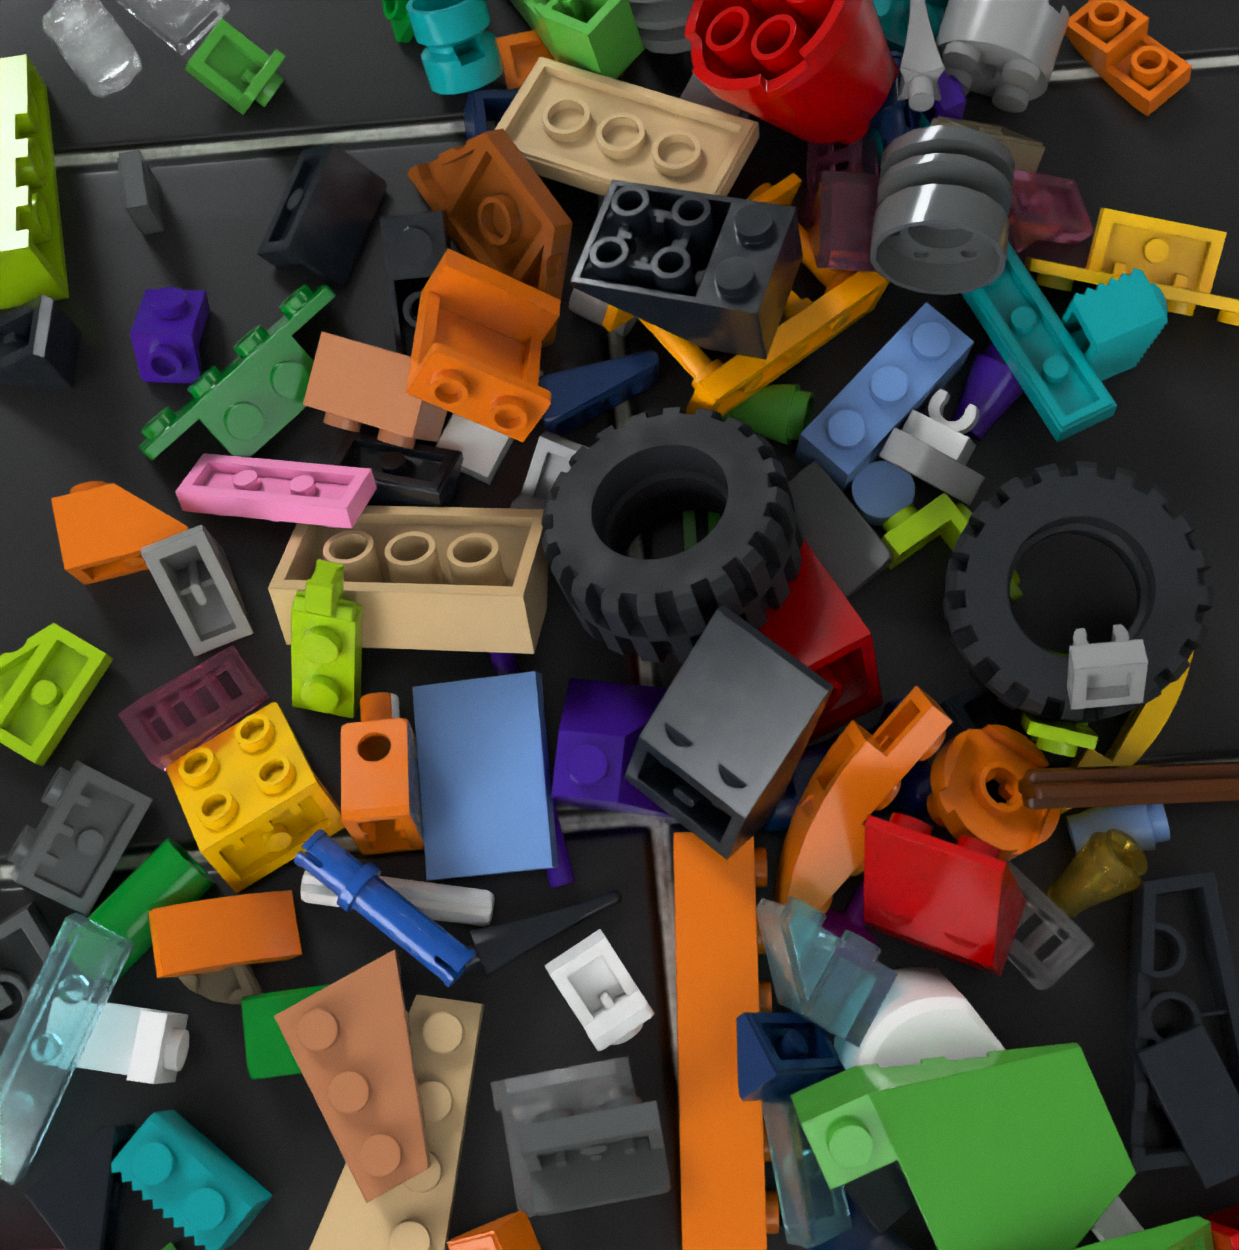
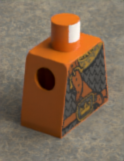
[341,692,424,856]

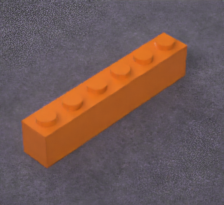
[673,832,779,1250]

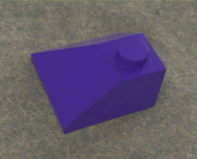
[551,678,673,818]

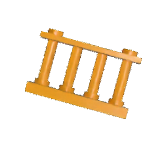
[602,173,890,417]

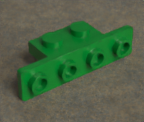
[138,284,336,460]

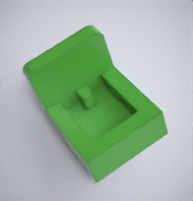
[184,18,286,115]

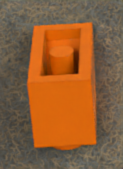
[51,481,189,585]

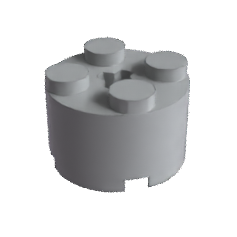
[935,0,1069,113]

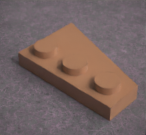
[274,950,431,1203]

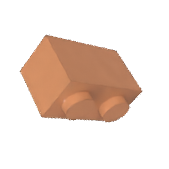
[303,332,447,449]

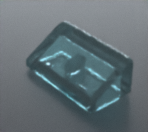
[761,1094,852,1248]

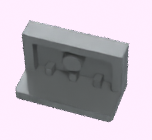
[517,1096,671,1216]

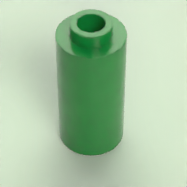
[71,838,215,980]

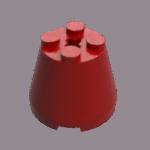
[684,0,899,144]

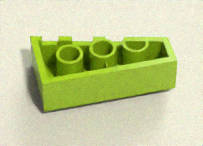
[0,54,69,309]

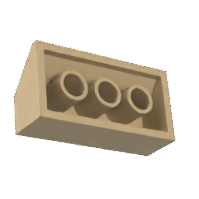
[268,505,549,654]

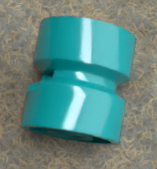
[406,0,504,94]

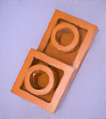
[1065,0,1192,117]
[148,890,302,978]

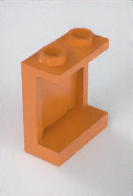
[406,248,561,442]

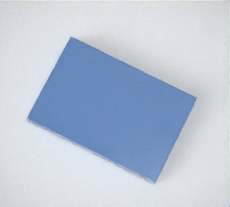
[412,671,558,881]

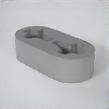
[878,428,985,505]

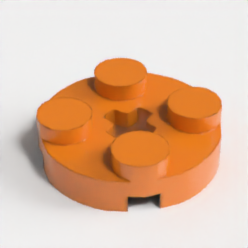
[926,725,1061,862]

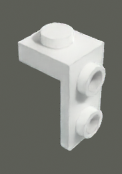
[43,996,189,1084]

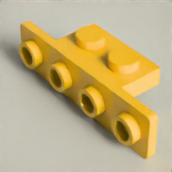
[1024,208,1239,326]

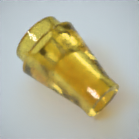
[1048,829,1147,917]

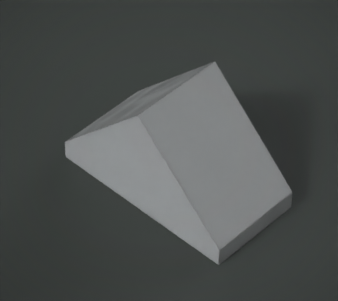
[141,524,253,657]

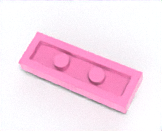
[175,453,377,529]

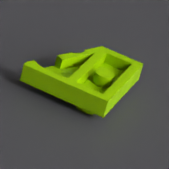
[0,623,113,767]

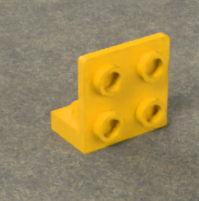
[166,702,345,894]

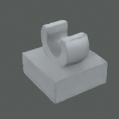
[1067,624,1148,710]

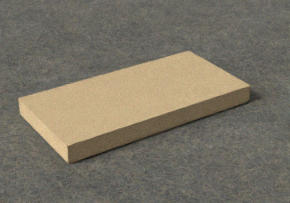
[495,56,760,197]

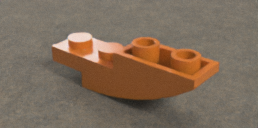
[773,685,953,939]

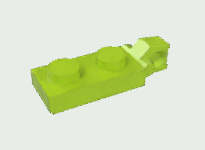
[291,559,363,719]

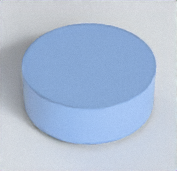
[851,461,915,526]

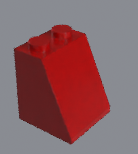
[758,538,883,744]

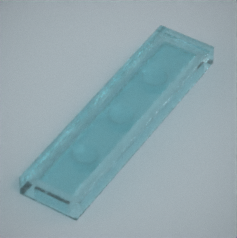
[0,912,134,1185]

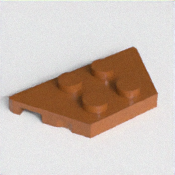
[407,128,573,348]

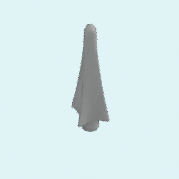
[897,0,945,112]

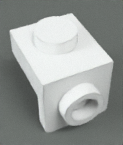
[544,929,654,1051]

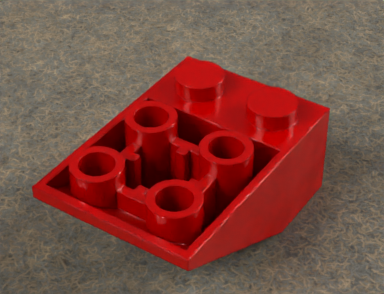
[863,813,1026,977]

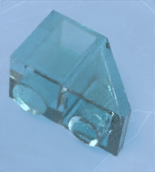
[756,896,898,1048]

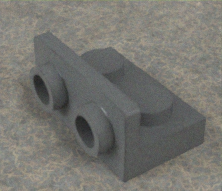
[7,760,153,916]

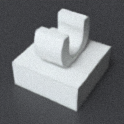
[901,389,979,465]

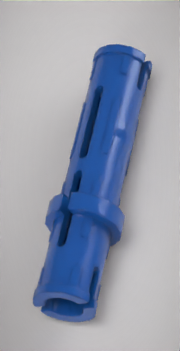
[294,829,476,988]

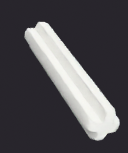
[300,870,495,927]

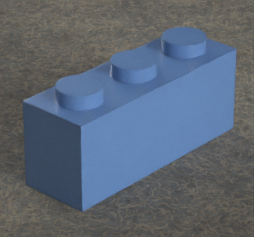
[794,302,974,493]

